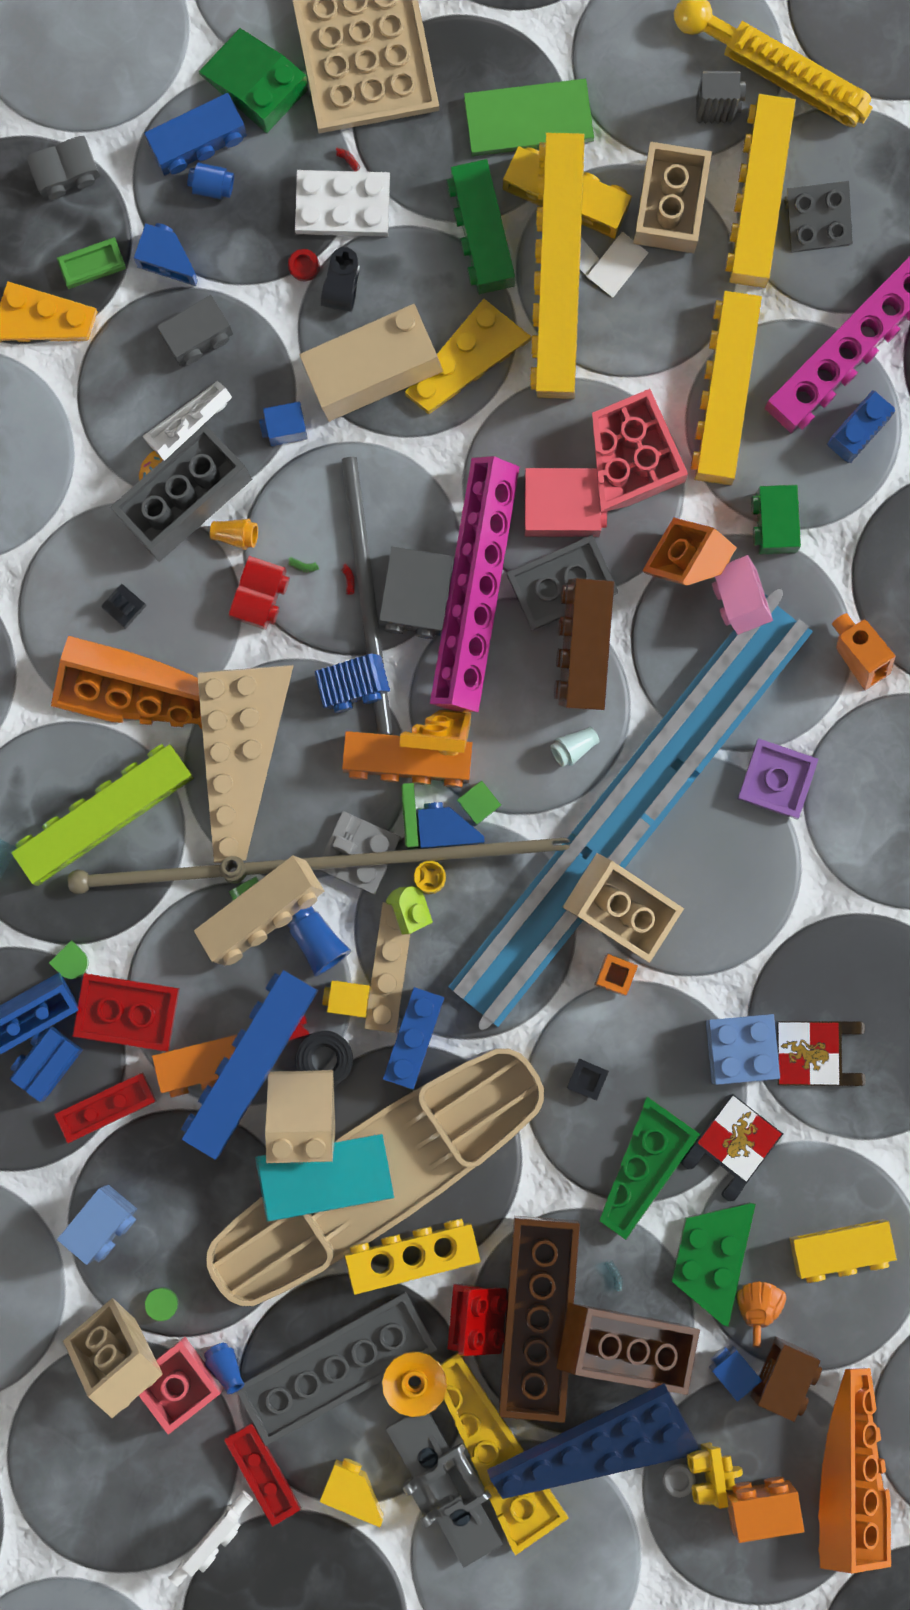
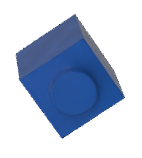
[259,401,308,446]
[709,1346,762,1402]

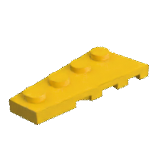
[405,299,532,414]

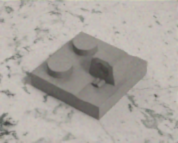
[319,811,401,895]

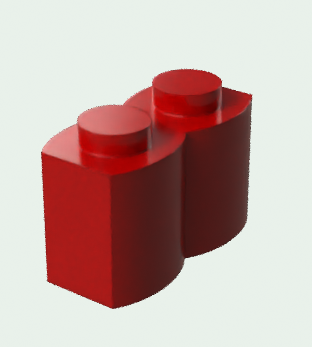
[229,556,290,630]

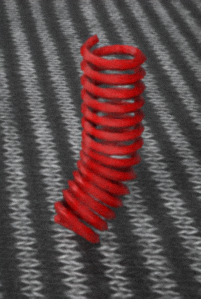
[336,147,360,172]
[341,564,355,595]

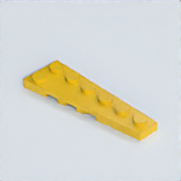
[440,1352,569,1556]

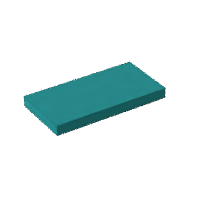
[255,1134,395,1222]

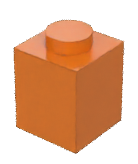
[594,954,638,996]

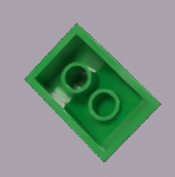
[199,28,308,133]

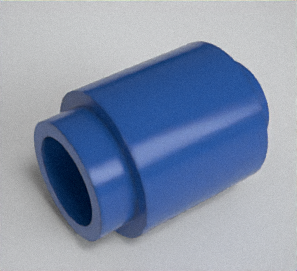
[187,163,234,199]

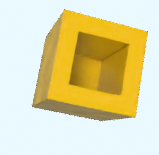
[322,980,371,1018]

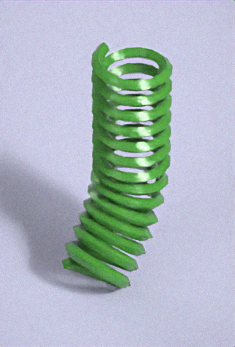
[288,557,319,572]

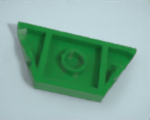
[671,1202,756,1327]

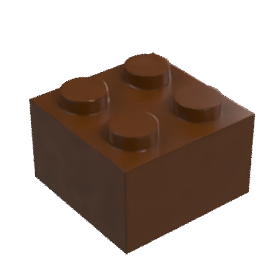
[750,1337,822,1422]

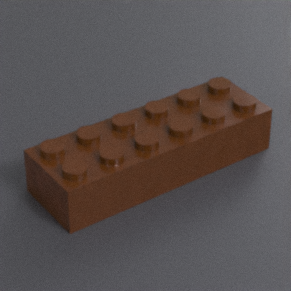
[499,1215,580,1423]

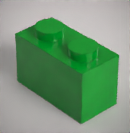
[751,485,801,554]

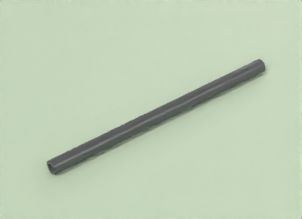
[341,457,393,735]

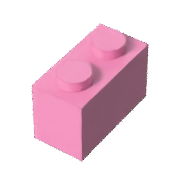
[712,555,773,635]

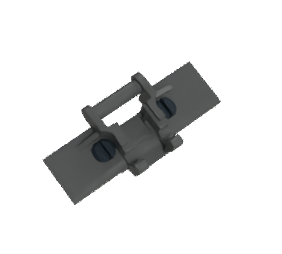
[386,1413,503,1568]

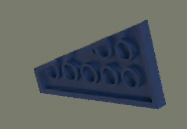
[487,1383,700,1499]

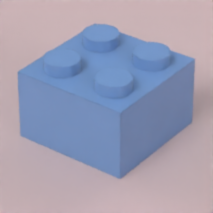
[706,1014,780,1085]
[57,1185,137,1265]

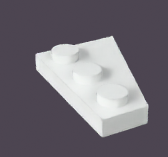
[143,381,232,461]

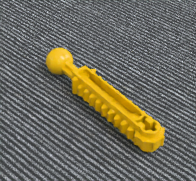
[674,0,873,127]

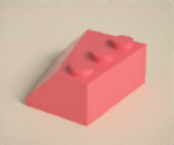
[592,389,688,512]

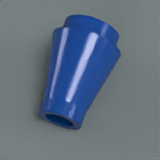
[204,1343,244,1394]

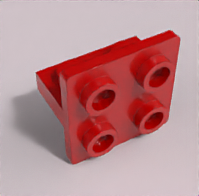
[447,1284,507,1356]

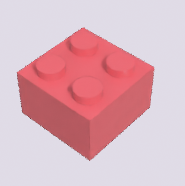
[139,1337,224,1435]

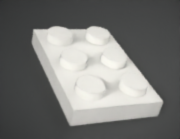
[295,170,390,237]

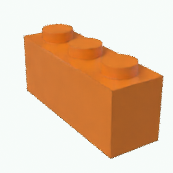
[152,1035,237,1098]

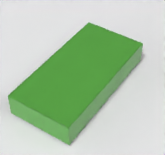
[57,237,126,289]
[401,783,419,850]

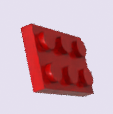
[73,973,180,1052]

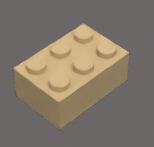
[633,142,712,253]
[563,853,684,963]
[63,1298,163,1418]

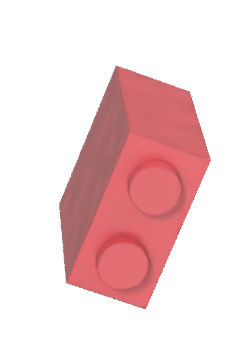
[525,468,607,537]

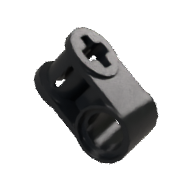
[321,247,360,312]

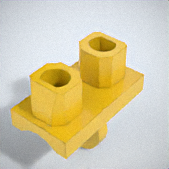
[687,1442,743,1509]

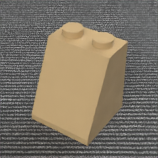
[265,1070,335,1163]

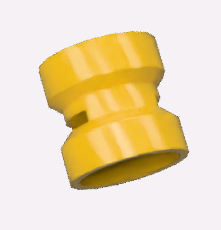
[414,861,446,894]

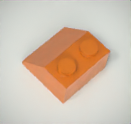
[642,517,737,586]

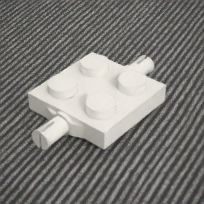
[168,1491,253,1587]

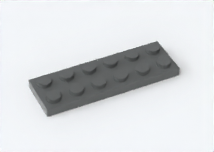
[237,1291,437,1446]

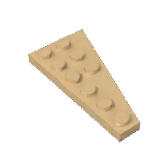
[197,665,294,863]

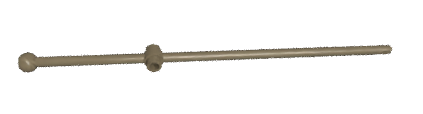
[68,838,570,894]

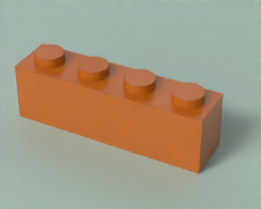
[342,731,473,788]

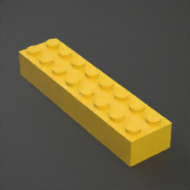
[530,133,585,399]

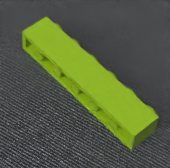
[11,744,195,886]

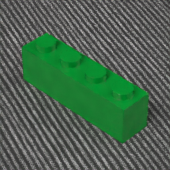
[446,159,515,295]

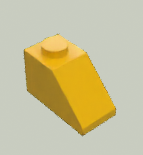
[320,1458,383,1527]

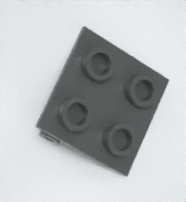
[784,181,853,252]

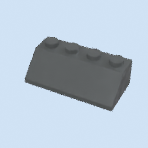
[111,424,253,562]

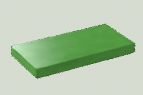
[464,78,594,156]

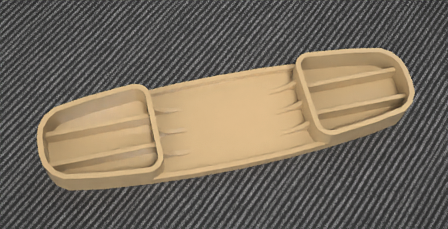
[207,1048,544,1306]

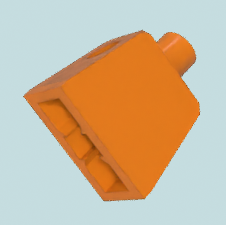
[832,613,896,690]

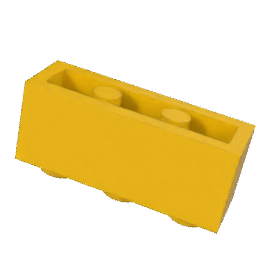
[789,1219,897,1283]

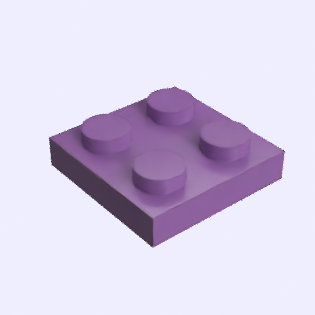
[737,738,819,820]

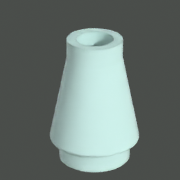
[550,726,600,767]

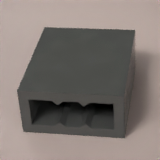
[379,546,454,639]

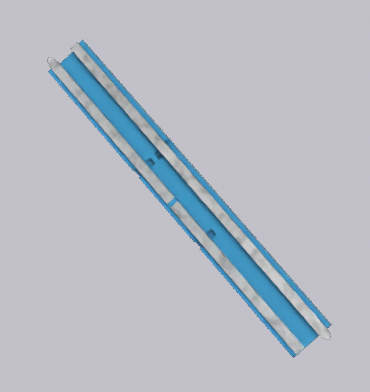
[448,589,813,1030]

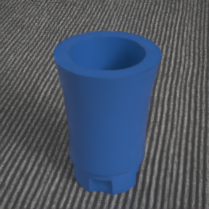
[287,906,351,976]

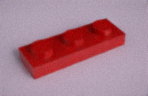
[54,1072,157,1143]
[224,1422,302,1527]

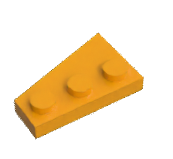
[0,281,98,342]
[399,710,471,756]

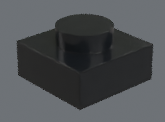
[567,1058,609,1101]

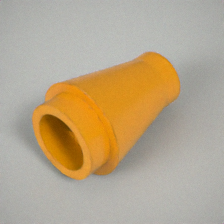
[210,519,258,550]

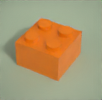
[726,1477,805,1543]

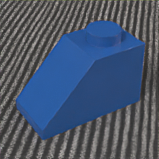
[134,223,198,286]
[418,802,485,849]

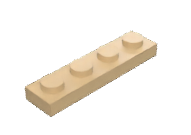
[364,902,411,1033]

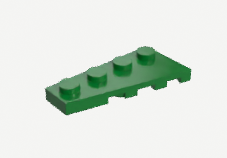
[599,1097,700,1240]

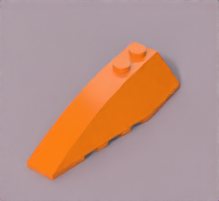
[51,636,202,729]
[818,1368,891,1574]

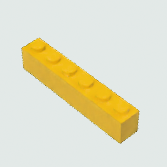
[725,94,796,288]
[690,291,762,486]

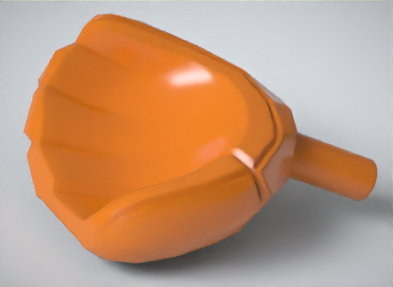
[736,1281,786,1348]

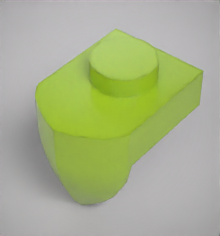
[386,886,433,935]

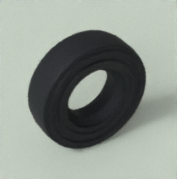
[295,1031,353,1086]

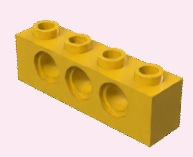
[344,1218,481,1295]

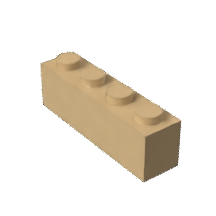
[194,855,325,966]

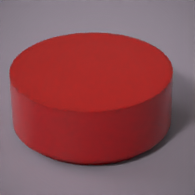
[288,249,320,281]

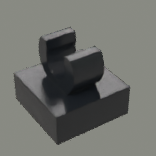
[101,583,146,629]

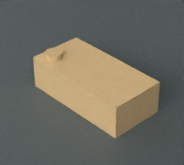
[299,304,443,422]

